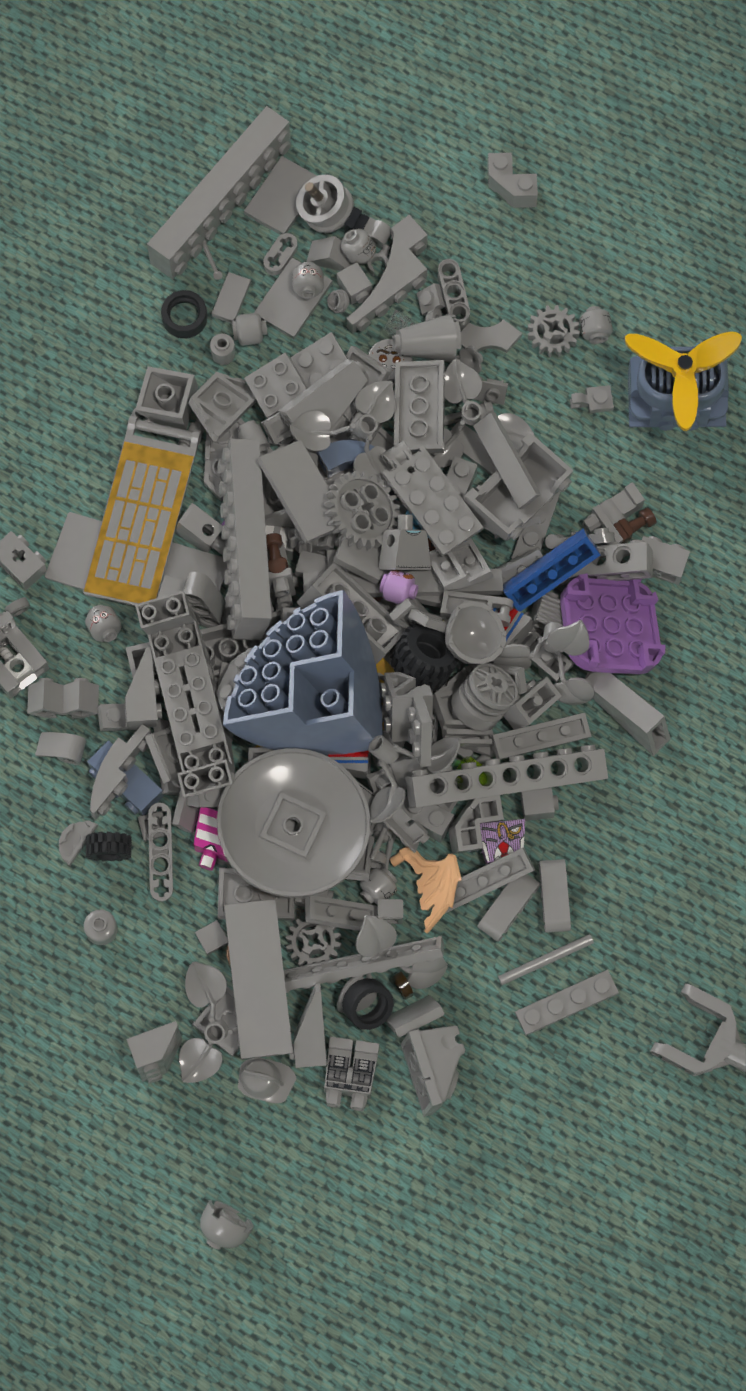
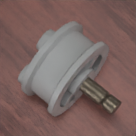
[296,175,354,233]

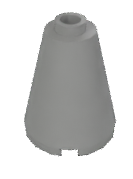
[392,314,462,363]

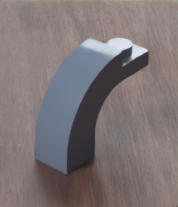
[316,440,395,496]

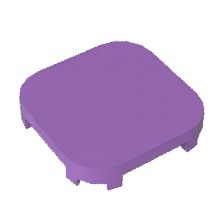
[560,573,665,674]

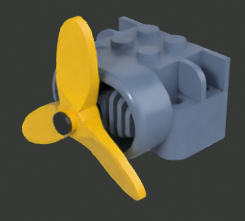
[624,331,742,431]

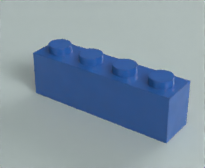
[503,528,601,612]

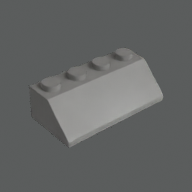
[297,563,405,664]

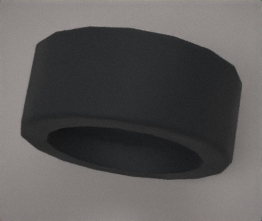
[161,290,208,339]
[342,978,394,1030]

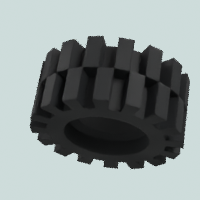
[86,832,132,861]

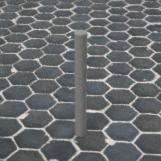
[498,934,594,985]

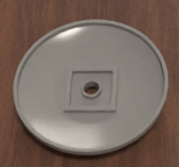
[217,748,370,898]

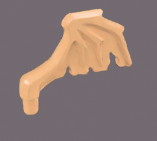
[390,846,462,933]

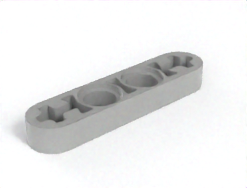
[148,803,173,902]

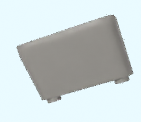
[463,432,574,541]

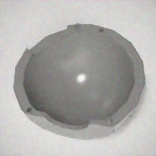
[445,601,506,665]

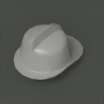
[238,1058,297,1103]

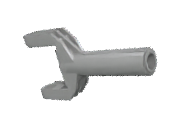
[650,984,746,1076]

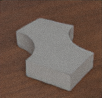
[461,319,522,353]

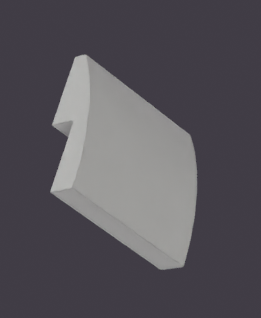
[429,538,493,590]

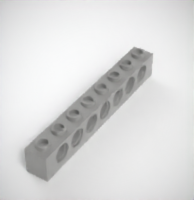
[405,745,608,807]

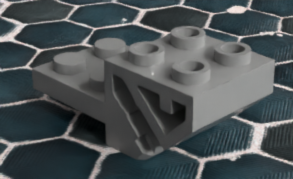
[244,332,348,418]
[380,672,433,767]

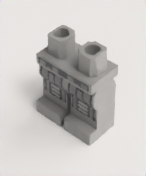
[324,1037,379,1112]

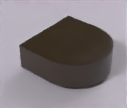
[392,971,413,1000]

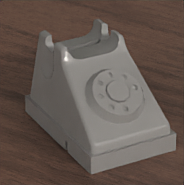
[401,1025,465,1117]

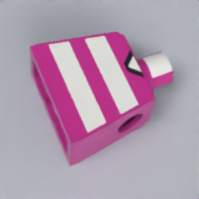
[194,807,228,871]

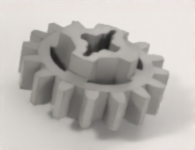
[527,305,580,357]
[286,915,341,967]

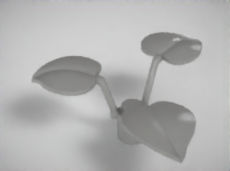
[429,358,534,468]
[290,381,395,489]
[493,620,594,705]
[368,730,461,824]
[337,915,448,1013]
[179,961,238,1083]

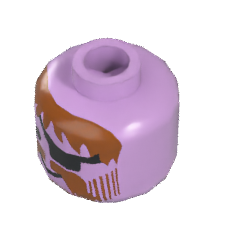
[380,570,419,604]

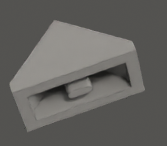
[306,236,352,271]

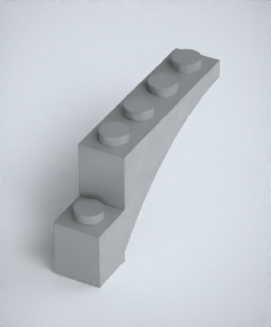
[346,215,428,334]

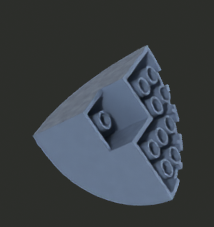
[223,590,382,755]

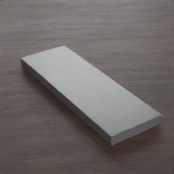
[224,899,293,1060]

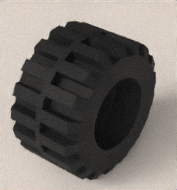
[390,624,459,691]

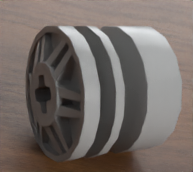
[451,663,518,731]

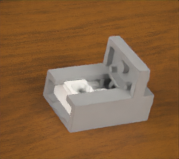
[0,611,49,699]

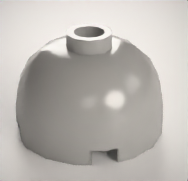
[200,1200,254,1250]

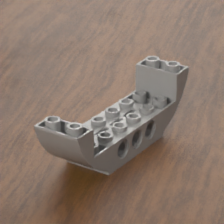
[135,590,235,798]

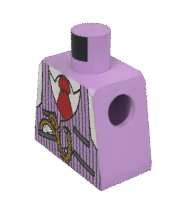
[480,819,525,865]

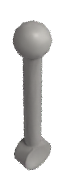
[202,239,223,280]

